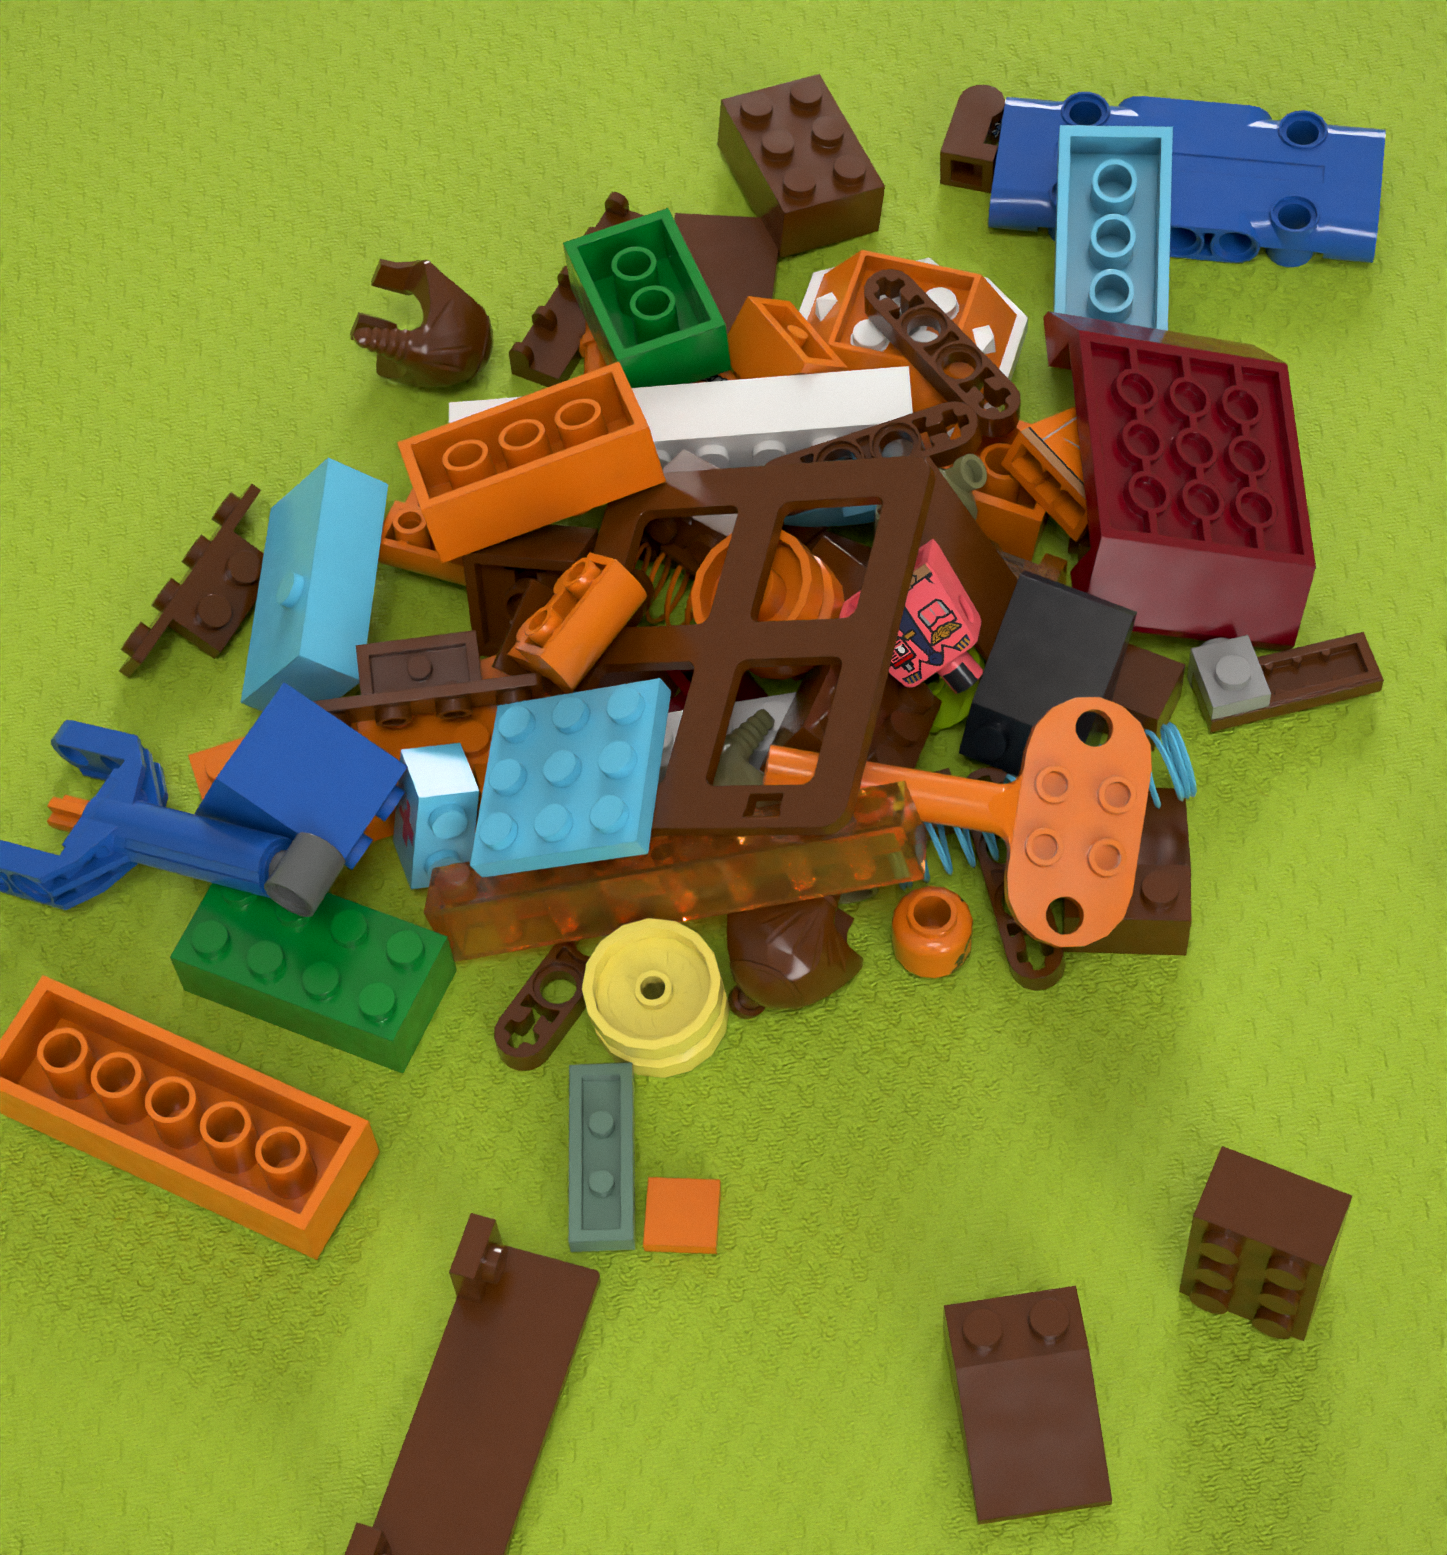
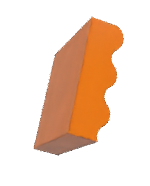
[643,1177,721,1254]

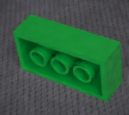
[170,883,457,1074]

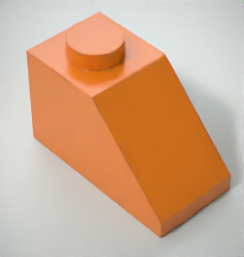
[727,296,848,380]

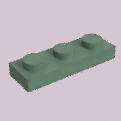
[568,1062,635,1252]

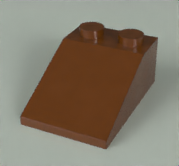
[1062,788,1192,956]
[943,1286,1112,1525]

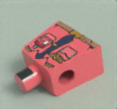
[839,539,983,694]

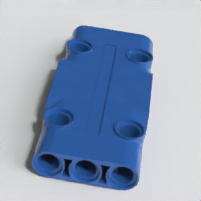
[988,92,1386,267]

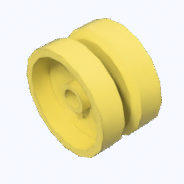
[582,918,730,1078]

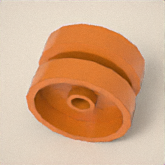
[691,530,845,680]

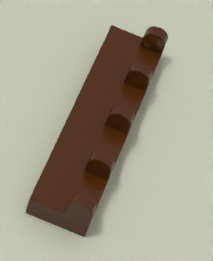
[509,192,645,387]

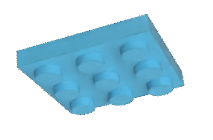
[470,678,671,878]

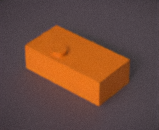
[397,362,666,564]

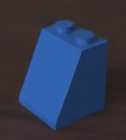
[195,682,408,870]

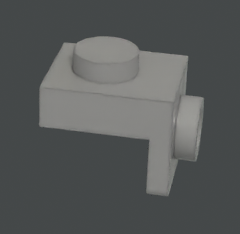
[1187,635,1271,720]

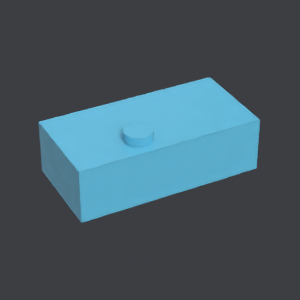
[1053,125,1173,331]
[240,457,388,712]

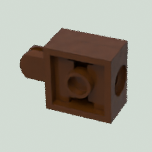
[462,524,655,657]

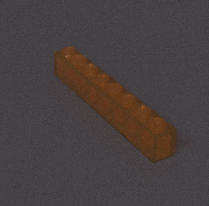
[424,781,927,962]

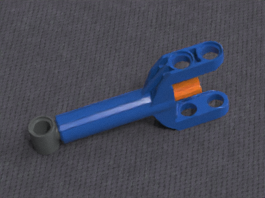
[0,720,346,917]

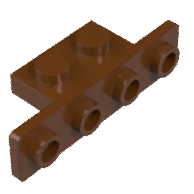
[119,484,264,678]
[313,630,546,728]

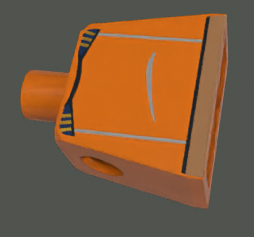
[1001,407,1089,542]

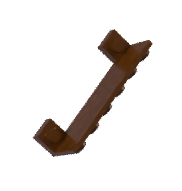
[345,1213,601,1555]

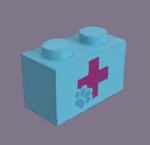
[393,743,479,889]

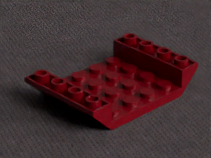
[1043,311,1316,651]

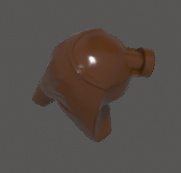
[350,259,494,388]
[727,852,864,1019]

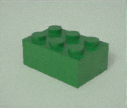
[563,208,732,388]

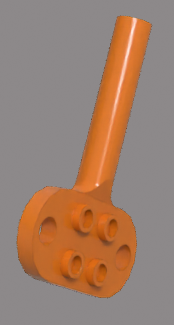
[762,697,1152,948]

